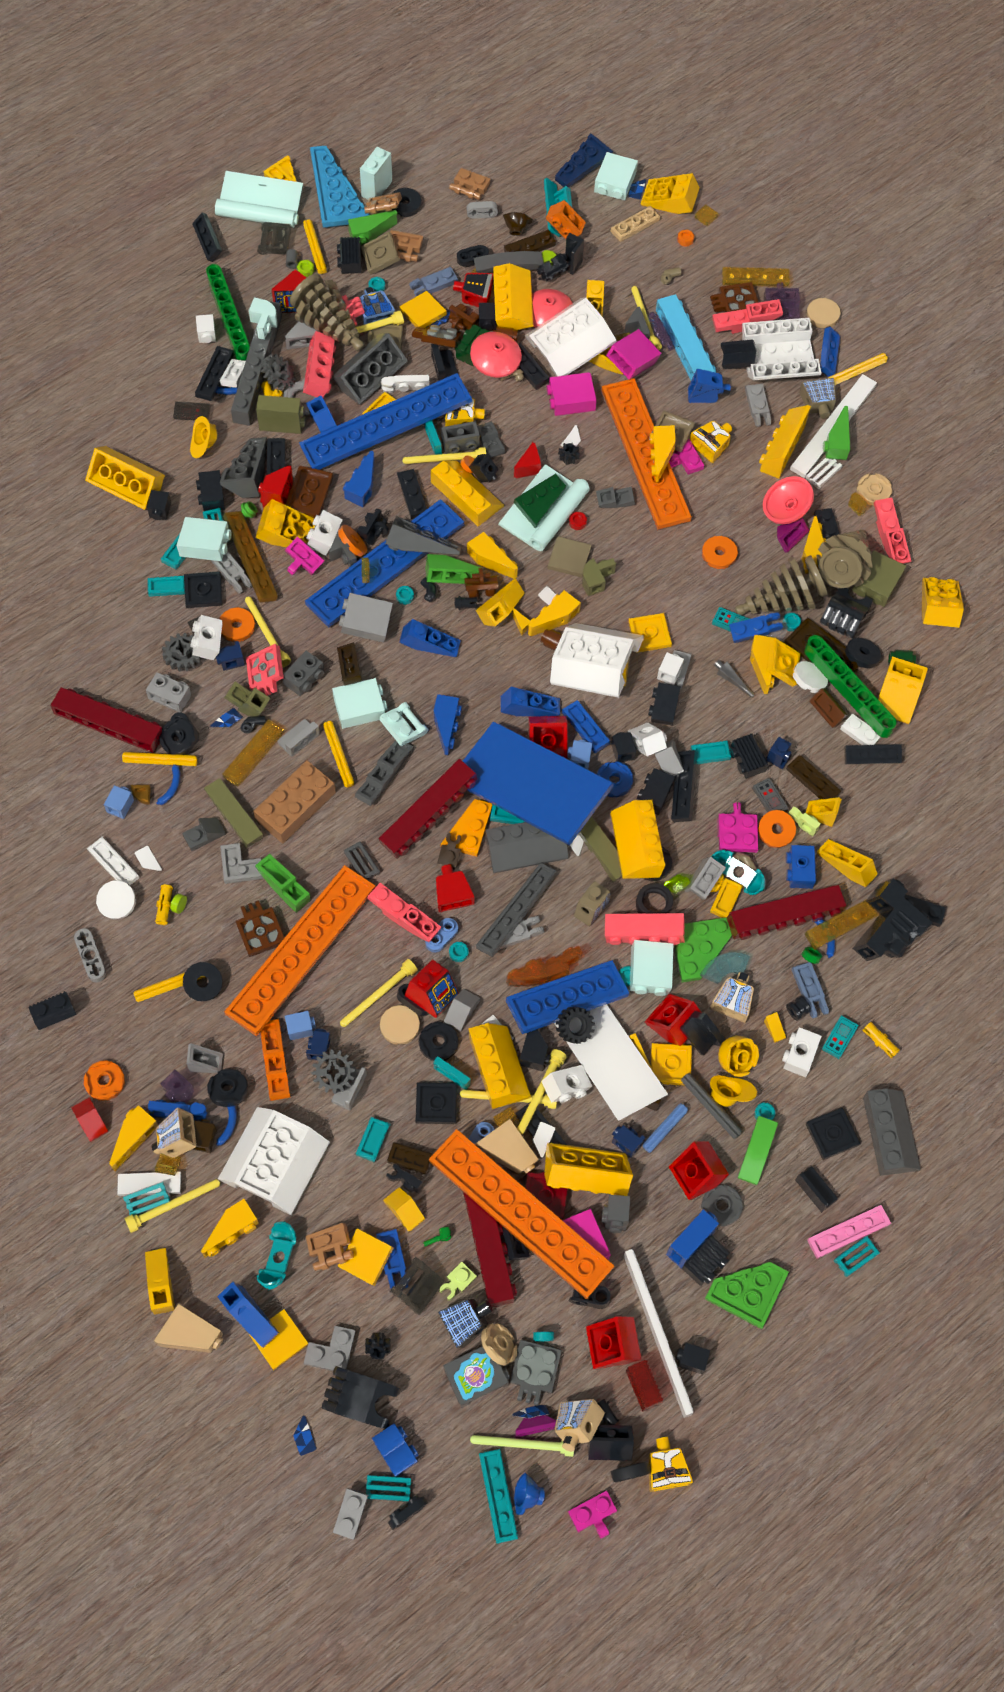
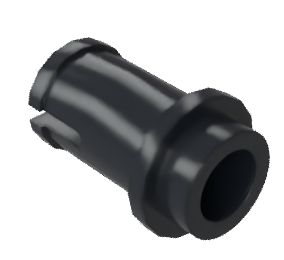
[454,596,477,610]
[597,1399,619,1425]

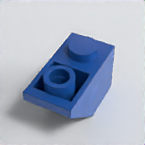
[306,396,337,433]

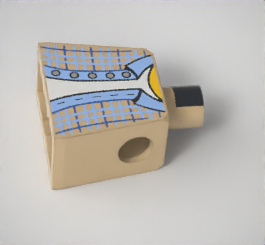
[710,972,754,1023]
[152,1108,196,1158]
[555,1399,605,1452]

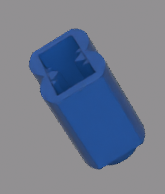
[372,1424,419,1477]

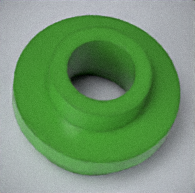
[241,501,258,518]

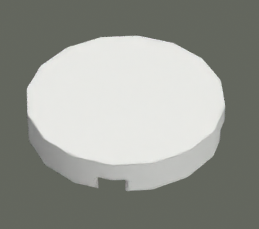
[793,661,828,693]
[96,881,136,920]

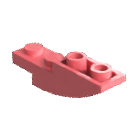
[712,299,783,334]
[874,497,911,564]
[368,883,441,942]

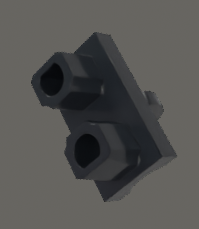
[357,509,389,545]

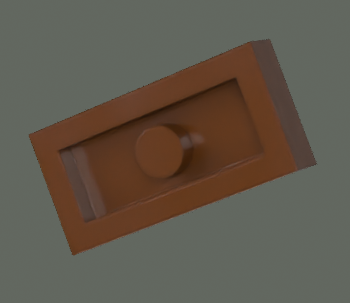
[809,688,848,728]

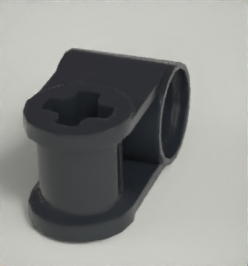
[569,1286,611,1309]

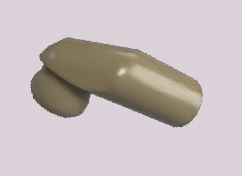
[660,267,681,285]
[499,369,524,381]
[733,852,757,871]

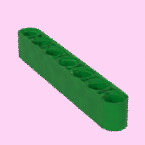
[206,264,250,361]
[804,635,896,738]

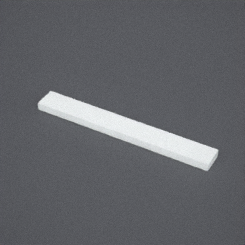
[790,374,877,478]
[624,1249,694,1418]

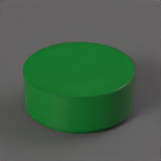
[801,947,822,964]

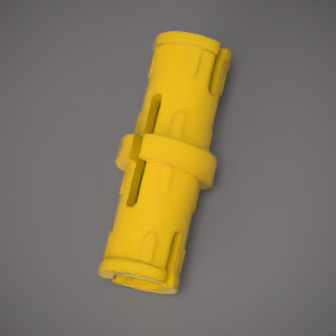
[155,884,173,925]
[862,1022,900,1059]

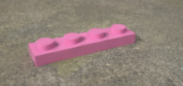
[807,1205,891,1259]

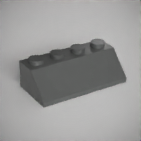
[332,333,408,405]
[485,822,568,873]
[863,1088,920,1176]

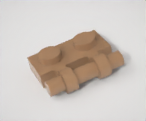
[449,168,490,200]
[364,192,402,214]
[390,230,423,262]
[306,1223,354,1271]

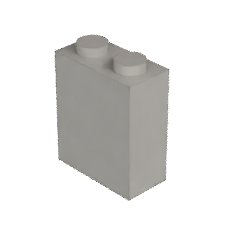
[339,593,393,643]

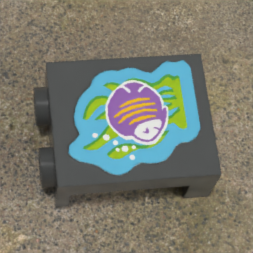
[443,1347,510,1408]

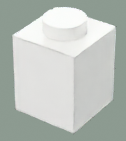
[196,314,216,343]
[657,652,684,685]

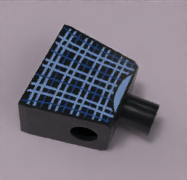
[438,1299,493,1348]

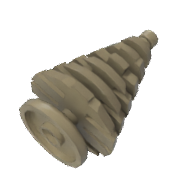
[290,274,364,351]
[816,530,873,588]
[735,555,828,615]

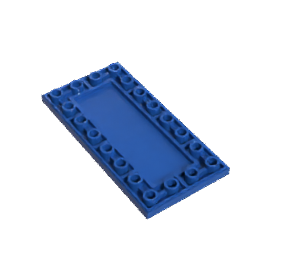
[463,721,614,846]

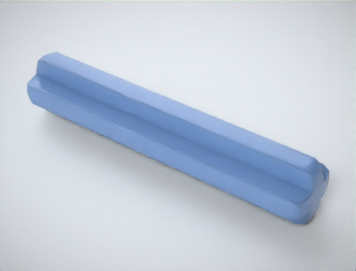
[642,1103,688,1153]

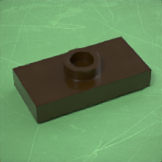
[387,1142,432,1174]

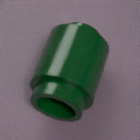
[888,649,916,665]

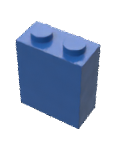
[666,1209,719,1269]

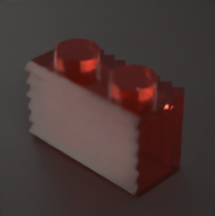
[626,1360,663,1412]

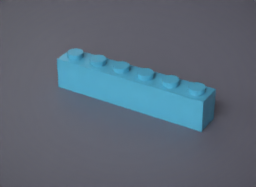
[656,294,716,380]

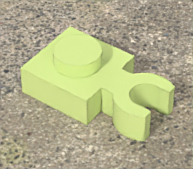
[789,806,821,836]
[439,1262,477,1301]

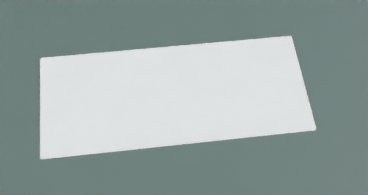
[554,1004,668,1121]

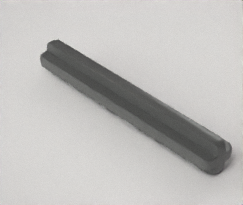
[681,1073,742,1139]

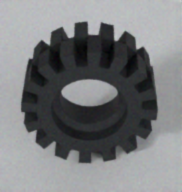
[556,1006,595,1044]

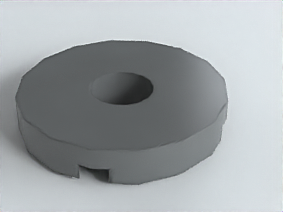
[701,1185,743,1227]

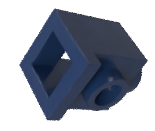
[216,641,245,671]
[766,737,792,770]
[306,1029,331,1062]
[612,1125,645,1158]

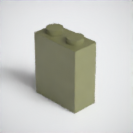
[256,395,306,434]
[852,550,906,607]

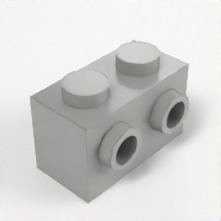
[146,672,192,712]

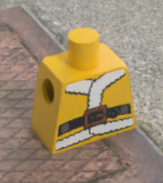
[445,398,485,427]
[690,421,732,463]
[649,1437,693,1492]

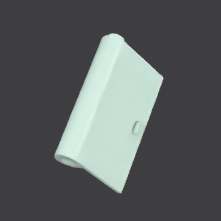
[215,171,303,228]
[498,464,590,551]

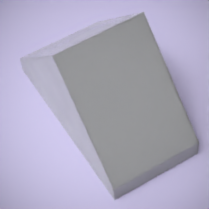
[285,321,316,350]
[655,740,684,776]
[444,989,481,1032]
[186,1043,223,1073]

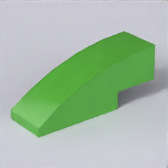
[255,854,310,913]
[738,1116,778,1185]

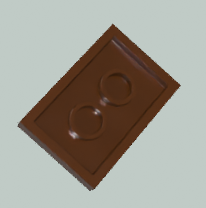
[285,465,333,519]

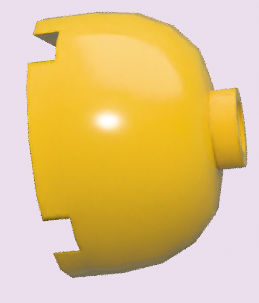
[718,1035,759,1077]

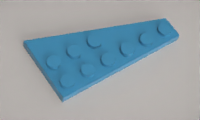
[310,146,370,227]

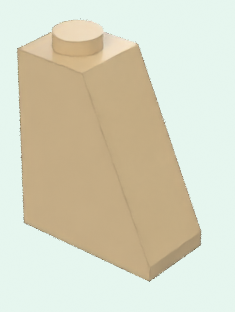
[475,1119,539,1174]
[154,1304,223,1353]

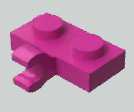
[669,439,704,475]
[285,537,324,575]
[568,1490,617,1539]

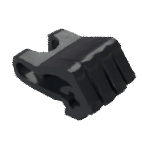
[820,588,874,639]
[322,1366,400,1429]

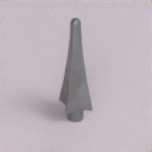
[714,660,754,697]

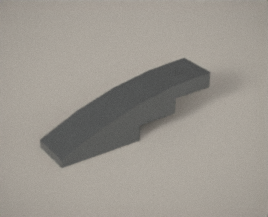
[474,251,543,273]
[355,740,413,806]

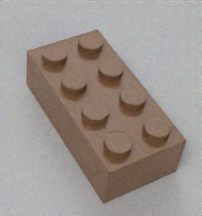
[253,760,336,844]

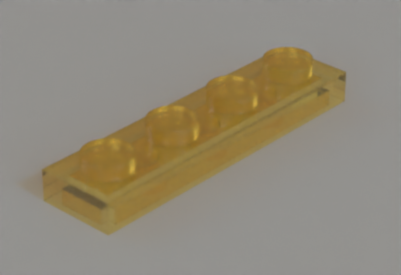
[722,267,790,286]
[222,720,284,787]
[804,899,878,950]

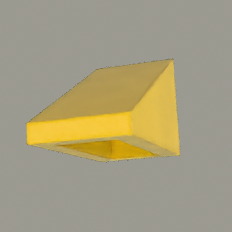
[512,609,530,636]
[764,1012,786,1043]

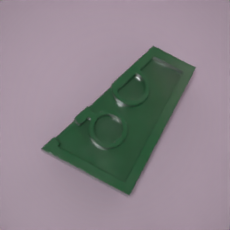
[513,473,566,528]

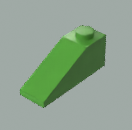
[348,210,397,245]
[823,406,850,460]
[425,554,483,584]

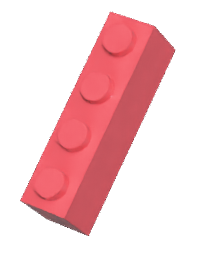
[605,913,685,945]

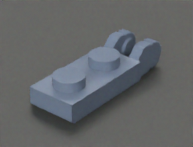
[409,267,458,296]
[791,962,829,1018]

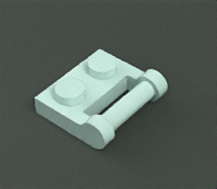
[379,702,429,746]

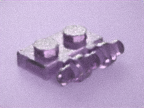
[649,312,675,351]

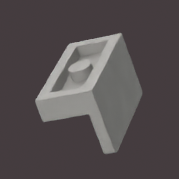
[277,719,320,757]
[684,857,726,900]
[331,1066,367,1110]

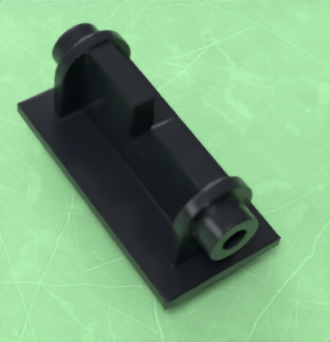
[537,253,571,281]

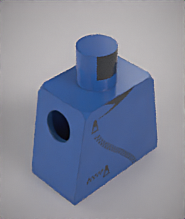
[688,369,731,403]

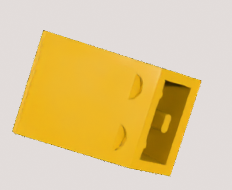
[640,173,700,214]
[256,499,315,547]
[922,577,964,628]
[873,657,928,724]

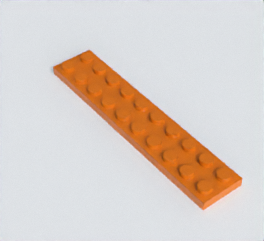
[601,378,692,530]
[224,865,376,1036]
[429,1129,614,1299]

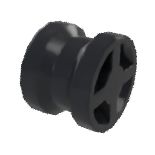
[786,996,811,1021]

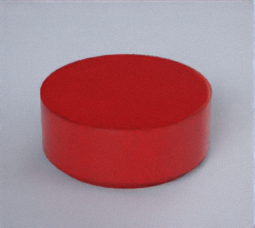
[569,512,587,530]

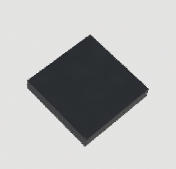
[184,571,223,608]
[415,1082,457,1124]
[805,1107,861,1160]

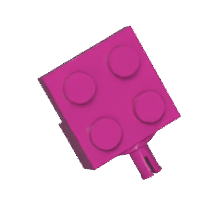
[717,802,758,853]

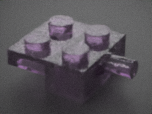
[764,283,800,320]

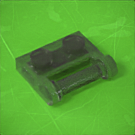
[257,222,291,255]
[390,1257,445,1315]

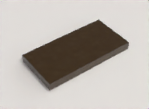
[784,617,859,674]

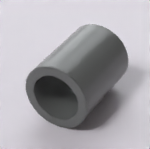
[286,249,298,269]

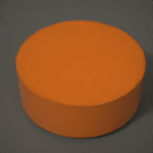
[677,230,694,247]
[460,455,474,473]

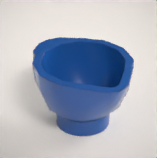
[514,1473,545,1515]

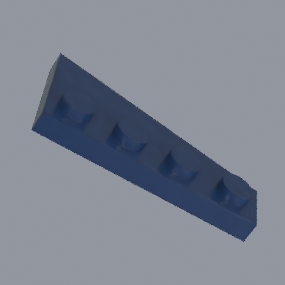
[555,133,613,188]

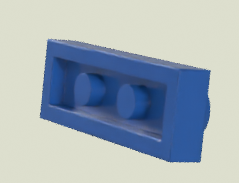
[820,327,840,377]
[562,700,610,754]

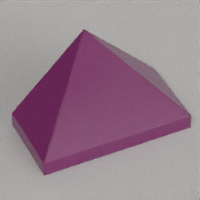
[777,517,810,553]
[515,1415,556,1438]

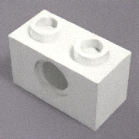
[306,510,343,556]
[191,615,222,660]
[628,723,667,756]
[782,1027,822,1077]
[541,1065,592,1103]

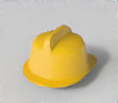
[190,416,217,459]
[710,1075,757,1107]

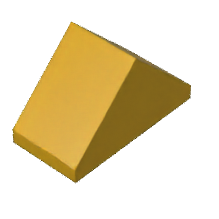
[805,797,842,827]
[383,1187,425,1232]

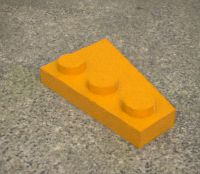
[440,799,493,857]

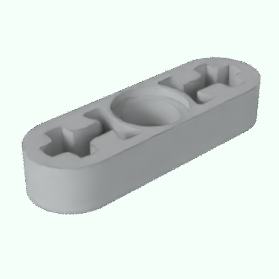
[74,928,106,983]

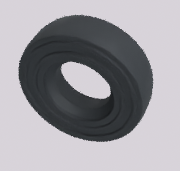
[611,1462,651,1483]

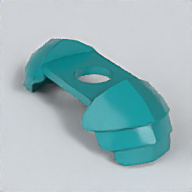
[711,850,765,895]
[257,1221,296,1290]

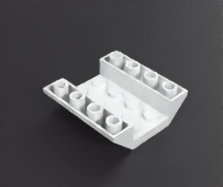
[525,298,617,376]
[742,318,821,380]
[550,623,644,698]
[218,1107,330,1215]

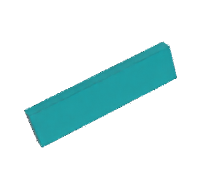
[479,1449,518,1544]

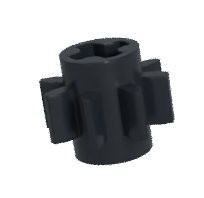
[558,443,580,465]
[365,1332,391,1359]

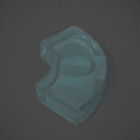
[700,952,750,984]

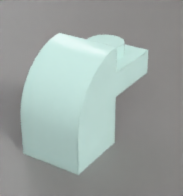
[249,297,277,340]

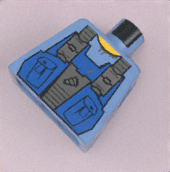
[360,287,395,325]

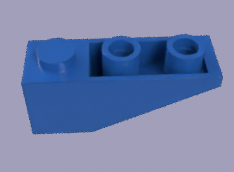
[343,451,374,507]
[399,619,461,657]
[501,687,560,716]
[434,694,462,755]
[217,1282,279,1348]

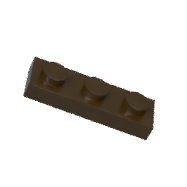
[504,230,556,252]
[337,642,362,686]
[786,754,841,800]

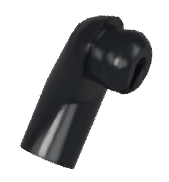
[420,577,437,602]
[240,716,266,733]

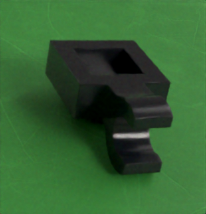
[386,1164,423,1193]

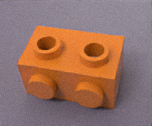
[545,200,586,239]

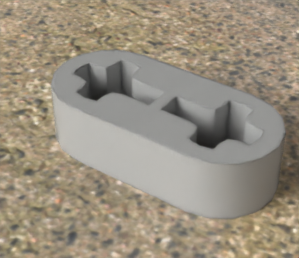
[466,201,498,219]

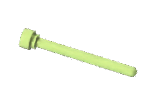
[470,1435,574,1457]

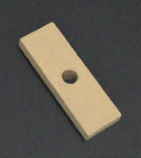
[611,206,660,242]

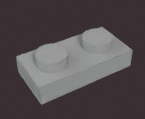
[333,1488,368,1540]

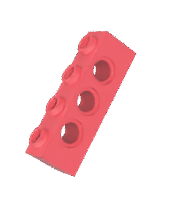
[303,331,336,398]

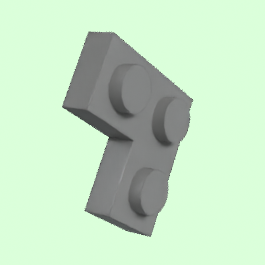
[220,843,263,884]
[303,1326,356,1371]

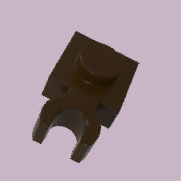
[437,832,461,868]

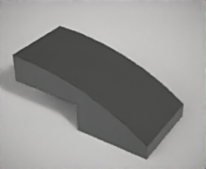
[477,421,505,458]
[596,486,635,508]

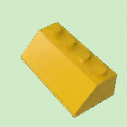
[493,263,534,330]
[759,405,811,479]
[85,446,165,510]
[431,460,504,526]
[610,800,665,879]
[468,1023,531,1109]
[544,1143,633,1196]

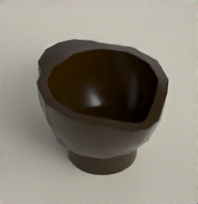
[503,212,533,236]

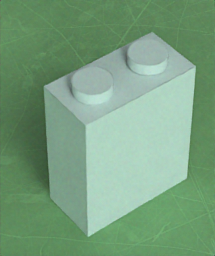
[360,147,392,199]
[594,152,638,201]
[176,517,231,561]
[332,678,388,729]
[630,940,673,996]

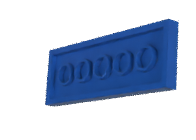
[505,960,629,1034]

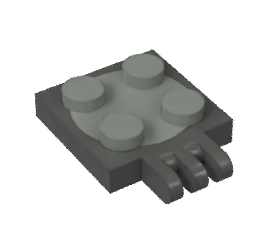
[510,1340,562,1406]

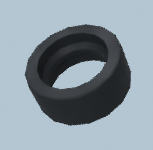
[636,883,673,914]

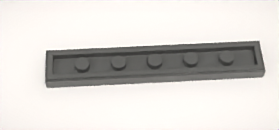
[476,863,557,957]

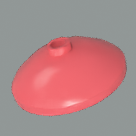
[532,289,573,328]
[470,332,522,378]
[763,476,814,524]

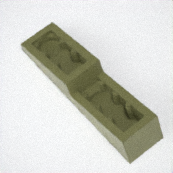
[204,778,263,848]
[579,816,622,883]

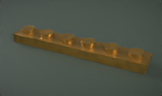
[223,511,278,603]

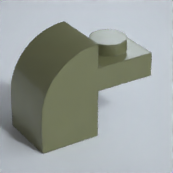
[582,558,616,596]
[224,681,270,716]

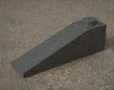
[220,437,267,498]
[385,516,461,555]

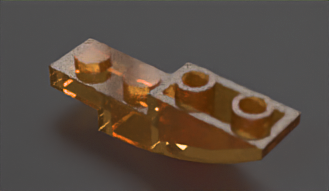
[506,946,583,987]

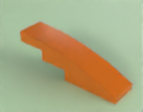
[260,1019,290,1101]

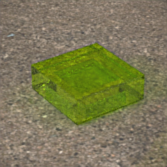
[664,874,690,894]

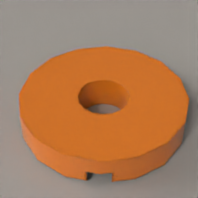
[338,525,367,557]
[702,536,738,569]
[220,607,255,642]
[758,810,796,848]
[84,1060,125,1101]

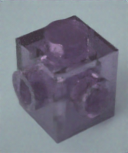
[160,1070,194,1103]

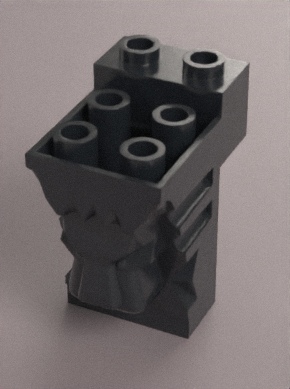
[852,878,933,961]

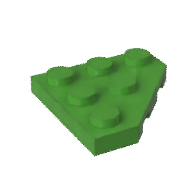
[674,918,732,983]
[705,1262,789,1329]

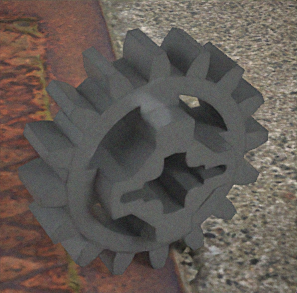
[261,354,296,391]
[162,633,201,672]
[311,1049,356,1094]

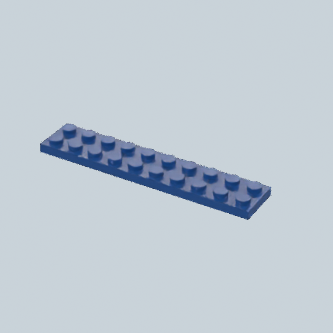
[299,373,472,470]
[305,499,464,628]

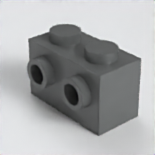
[441,421,480,454]
[283,650,324,696]
[601,1195,630,1233]

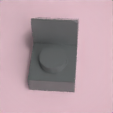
[624,307,650,339]
[329,532,357,567]
[182,818,226,851]

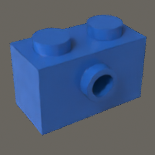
[786,845,816,889]

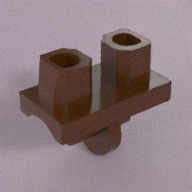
[449,303,479,331]
[464,568,498,597]

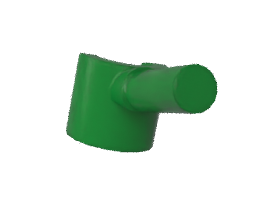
[423,1227,451,1247]

